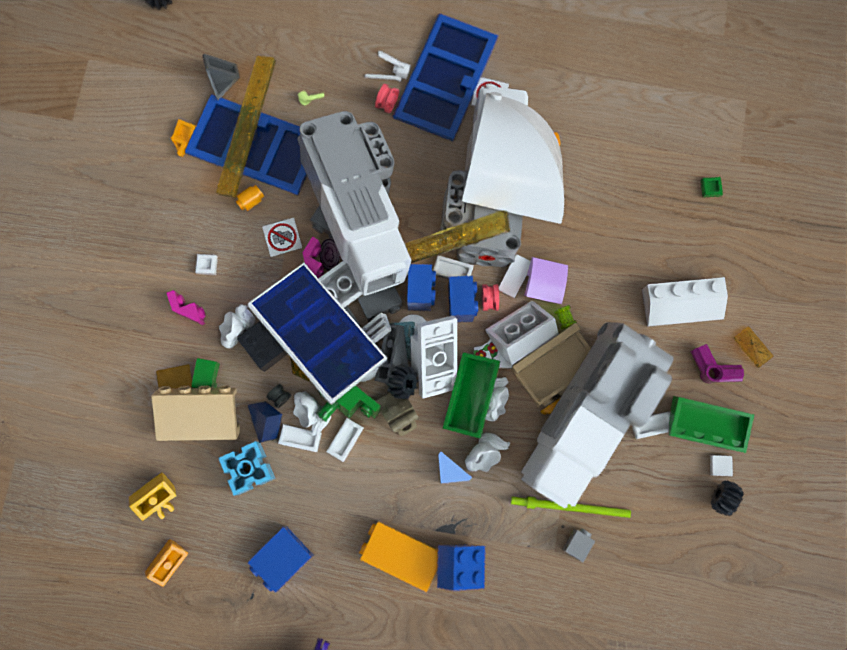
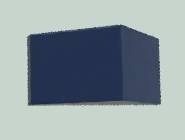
[248,401,282,443]

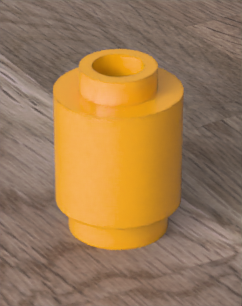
[235,184,265,211]

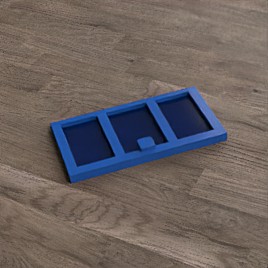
[393,14,498,141]
[185,94,307,195]

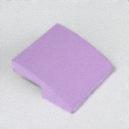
[524,257,568,304]

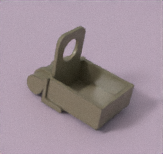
[376,393,419,436]

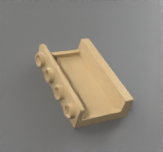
[511,323,591,407]
[152,385,240,441]

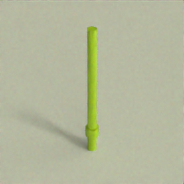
[511,496,631,518]

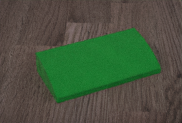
[443,352,501,439]
[669,396,754,453]

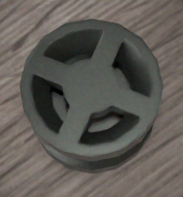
[266,384,291,409]

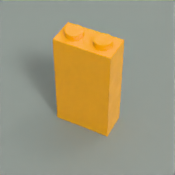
[359,521,438,592]

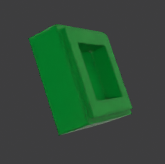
[700,177,723,198]

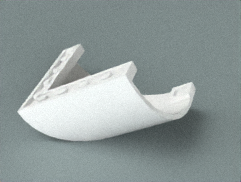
[462,92,564,224]

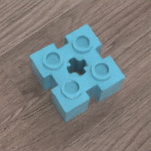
[219,441,276,496]

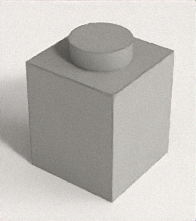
[562,528,595,562]

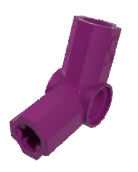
[690,344,744,384]

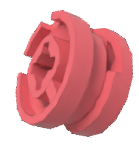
[375,84,399,114]
[482,284,499,311]

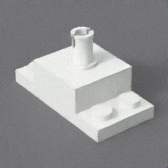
[411,316,457,398]

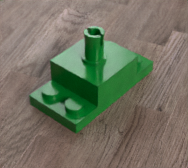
[314,361,381,422]

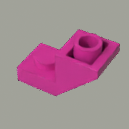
[302,237,324,279]
[166,290,206,325]

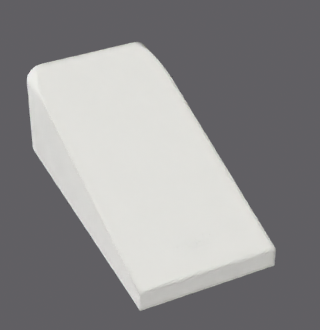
[499,254,531,298]

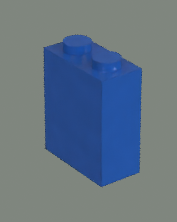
[247,526,314,593]

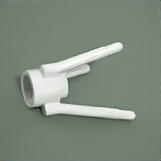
[365,51,411,82]

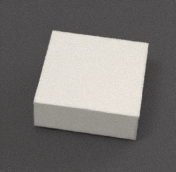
[195,254,218,275]
[710,455,733,476]

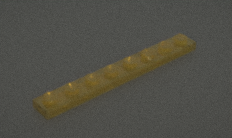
[216,56,276,198]
[405,210,510,264]

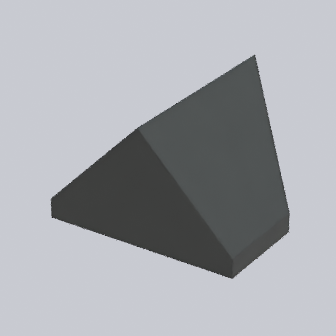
[202,54,240,101]

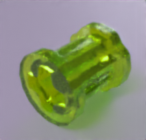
[554,305,577,330]

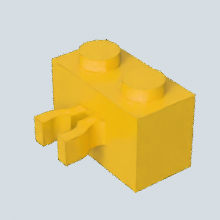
[129,472,176,521]

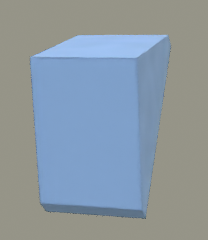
[438,452,472,483]

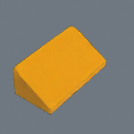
[145,539,188,587]

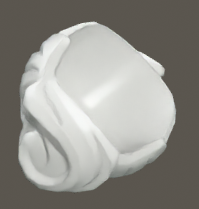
[219,304,255,349]
[486,377,509,421]
[293,391,331,438]
[465,433,511,472]

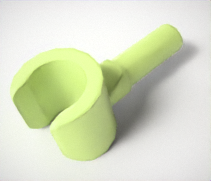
[298,91,325,106]

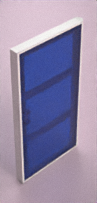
[247,263,387,404]

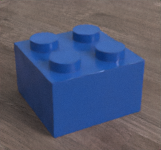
[407,264,436,311]
[448,276,478,323]
[437,544,485,591]

